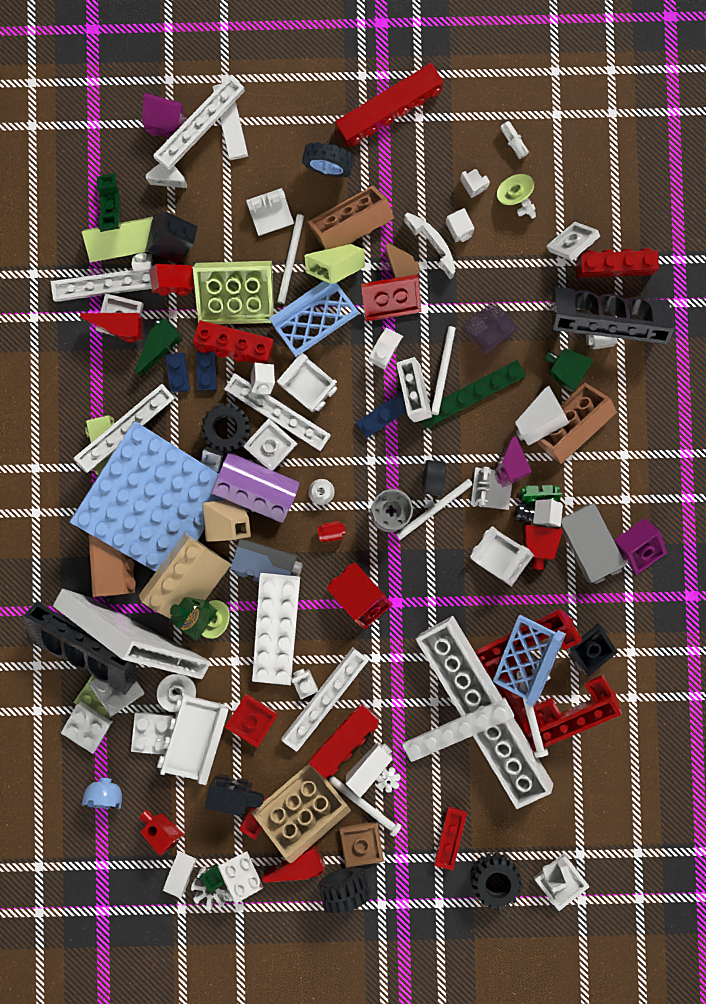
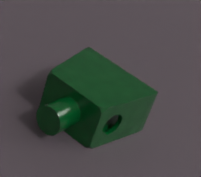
[543,348,593,393]

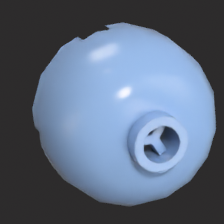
[82,778,122,809]

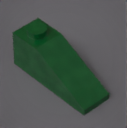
[135,318,183,377]

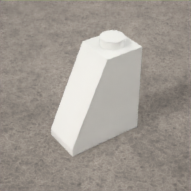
[515,386,569,446]
[346,742,393,798]

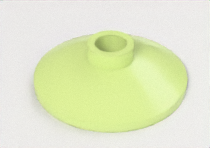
[497,174,534,205]
[202,600,230,639]

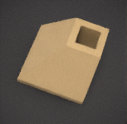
[202,499,251,542]

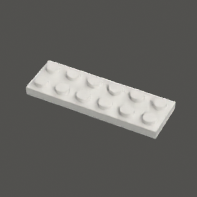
[252,573,300,685]

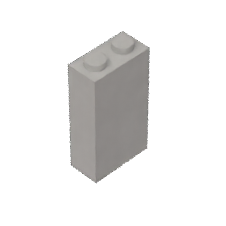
[559,503,626,584]

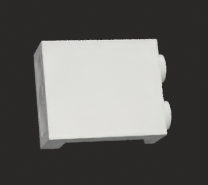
[277,353,338,413]
[470,526,534,587]

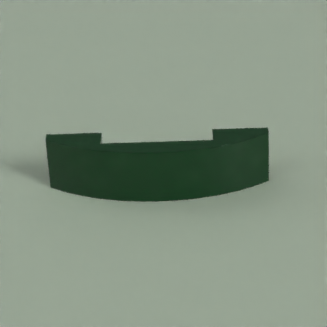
[97,173,122,232]

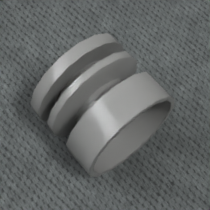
[370,489,413,533]

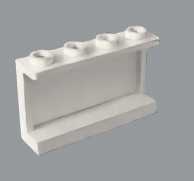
[157,694,229,785]

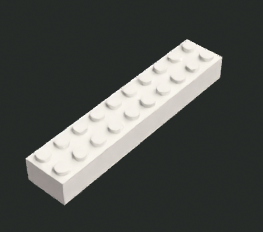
[416,616,553,809]

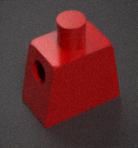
[522,525,563,570]
[139,809,185,856]

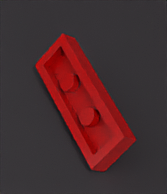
[434,806,467,870]

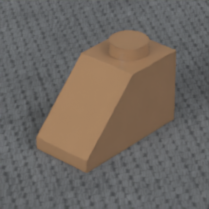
[385,244,420,278]

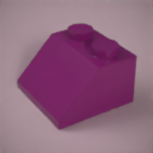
[142,93,188,139]
[494,436,532,488]
[614,518,667,575]

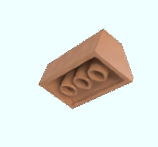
[308,186,394,250]
[536,383,617,464]
[89,534,136,597]

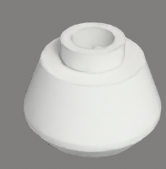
[308,479,334,505]

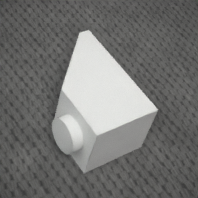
[369,327,403,370]

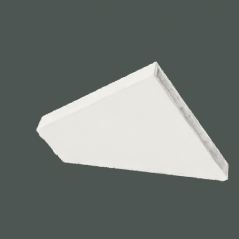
[53,589,211,679]

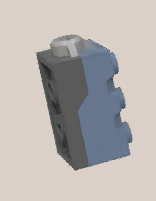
[230,539,303,582]

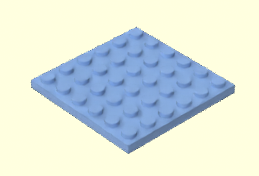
[69,421,224,572]

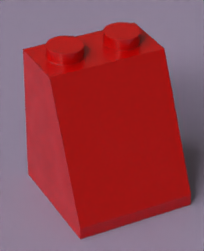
[326,562,393,630]

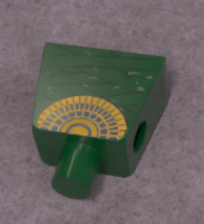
[170,597,218,641]

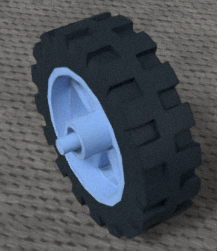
[302,142,354,178]

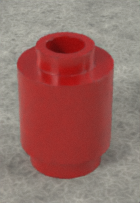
[317,521,346,543]

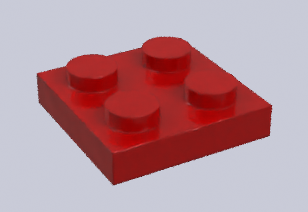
[225,693,278,748]

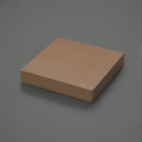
[339,821,384,868]

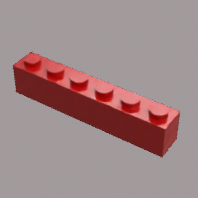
[335,62,444,148]

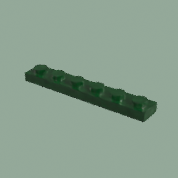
[420,360,526,429]

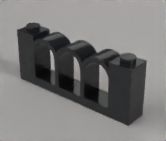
[551,287,674,344]
[23,602,137,695]

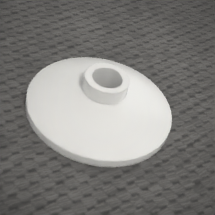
[157,674,196,712]

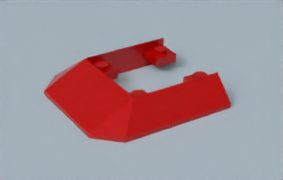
[475,609,622,752]

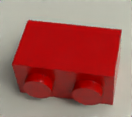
[149,264,195,296]

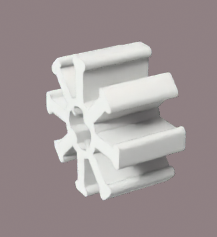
[191,864,228,910]

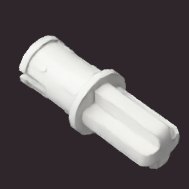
[500,121,529,159]

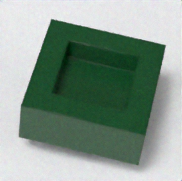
[199,863,225,893]

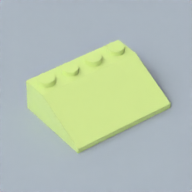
[193,261,274,324]

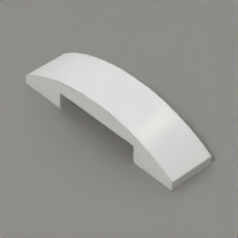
[404,213,455,279]

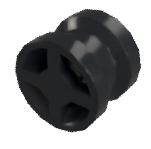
[514,503,535,525]

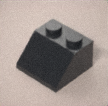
[145,212,198,264]
[568,623,618,677]

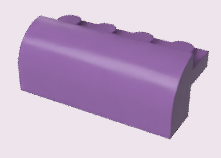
[211,453,300,523]

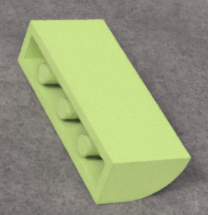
[82,217,153,262]

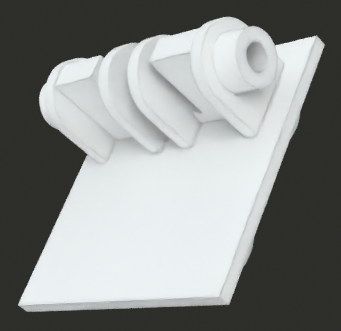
[246,188,294,236]
[471,467,512,510]
[218,851,264,904]

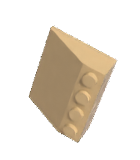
[139,533,231,618]
[251,764,351,863]

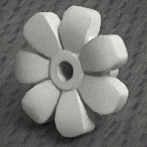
[517,198,536,219]
[376,767,400,793]

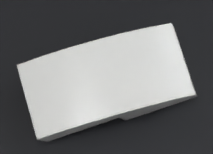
[163,851,197,898]

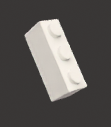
[396,357,432,422]

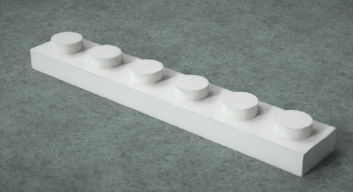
[154,76,245,170]
[51,269,152,302]
[224,373,331,451]
[73,384,175,473]
[281,647,369,751]
[402,698,514,762]

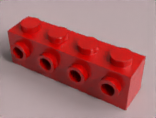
[576,248,659,278]
[193,320,274,365]
[308,702,379,779]

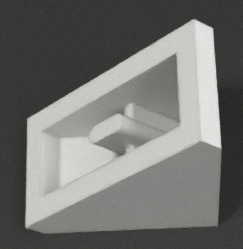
[146,163,187,188]

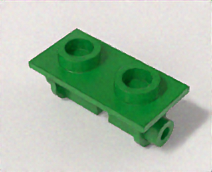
[521,485,562,506]

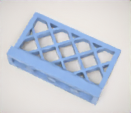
[269,281,359,357]
[493,615,566,707]

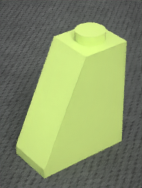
[304,244,365,284]

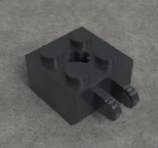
[205,774,265,816]

